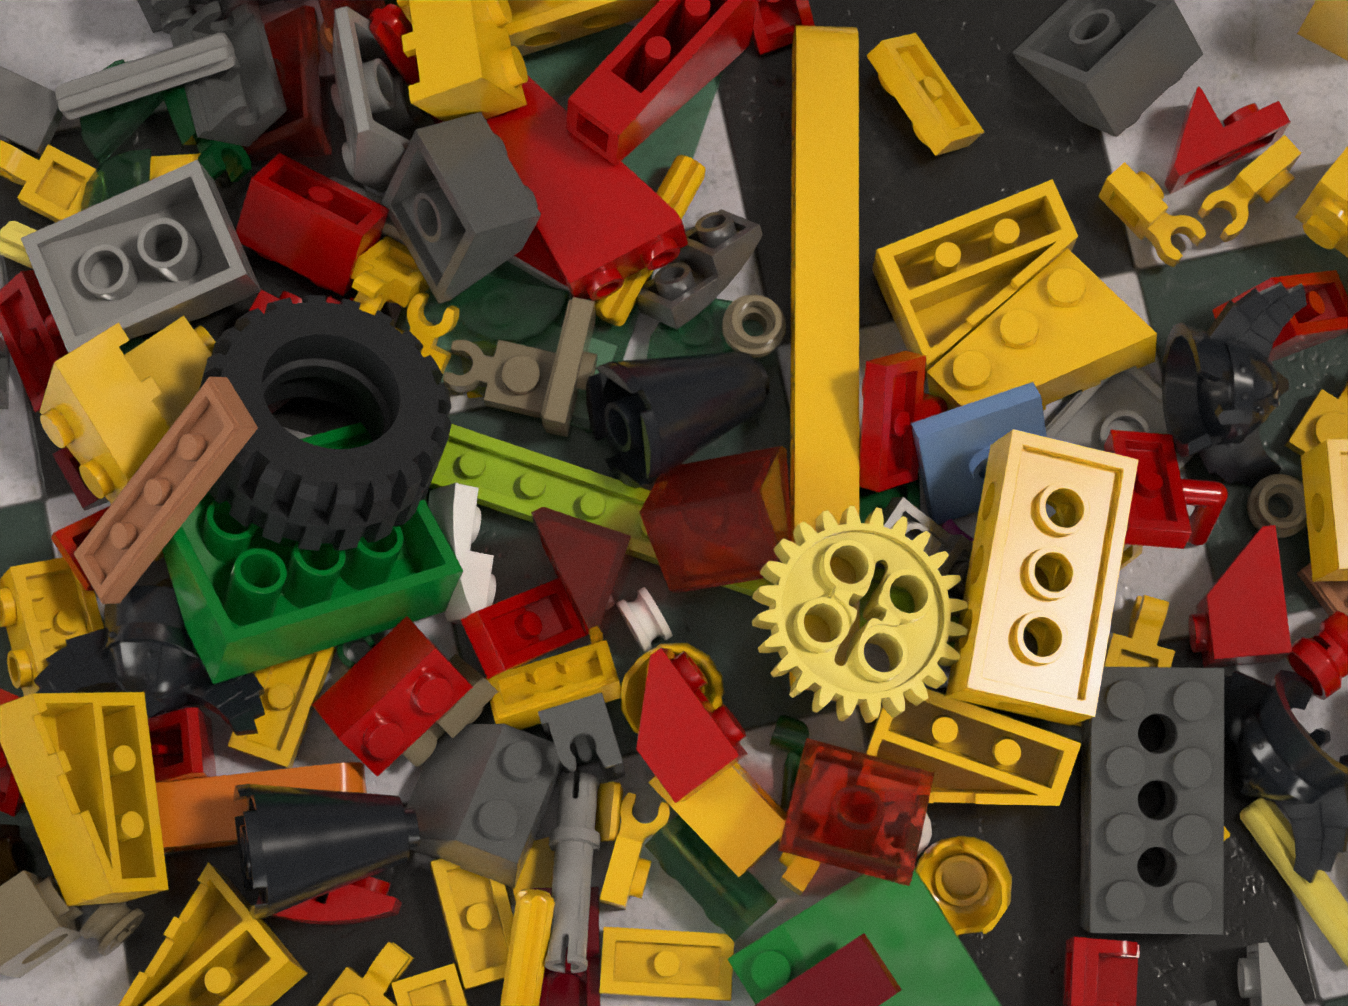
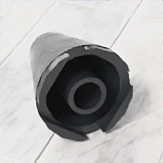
[586,351,770,489]
[234,784,420,919]

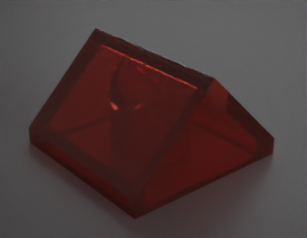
[242,5,332,161]
[639,446,792,593]
[531,507,633,645]
[778,738,935,886]

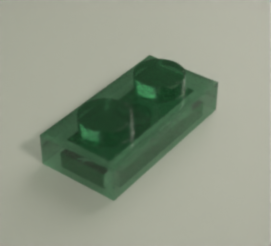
[644,815,778,942]

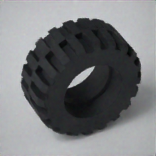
[199,295,452,551]

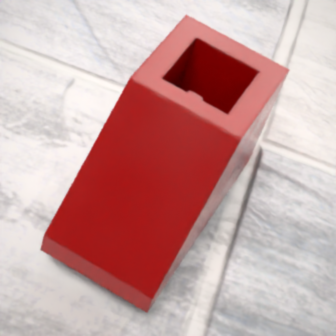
[636,648,748,803]

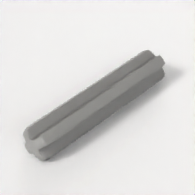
[55,32,236,120]

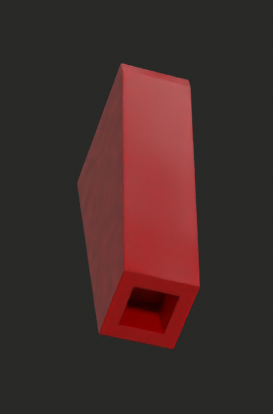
[566,0,758,166]
[486,76,688,301]

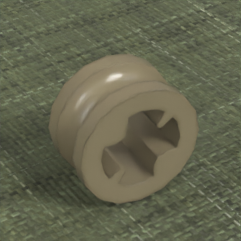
[79,901,145,957]

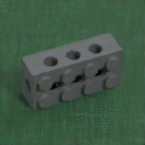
[1080,667,1224,935]

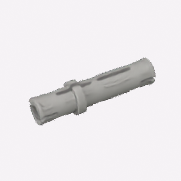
[545,772,601,973]

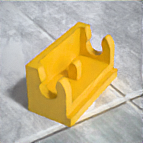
[648,762,797,877]

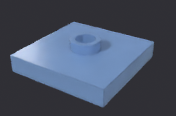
[911,382,1047,525]

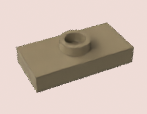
[541,297,598,437]

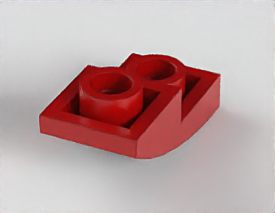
[256,876,402,925]

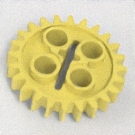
[752,506,968,723]

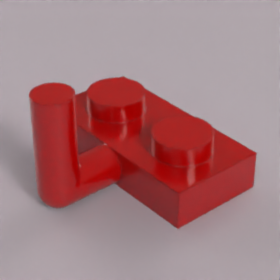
[0,270,68,412]
[859,350,948,492]
[1104,429,1228,549]

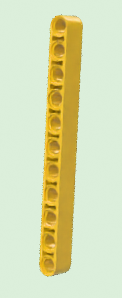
[789,25,860,690]

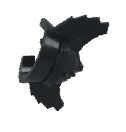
[1161,282,1307,488]
[34,585,265,736]
[1224,669,1348,883]

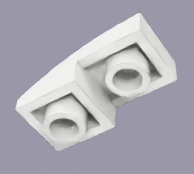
[428,483,496,624]

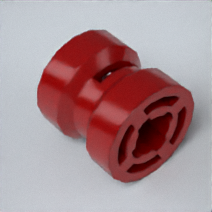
[1286,610,1348,700]

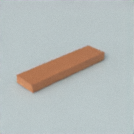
[74,376,258,604]

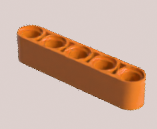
[156,762,367,853]

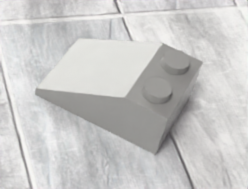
[331,6,435,193]
[21,159,261,353]

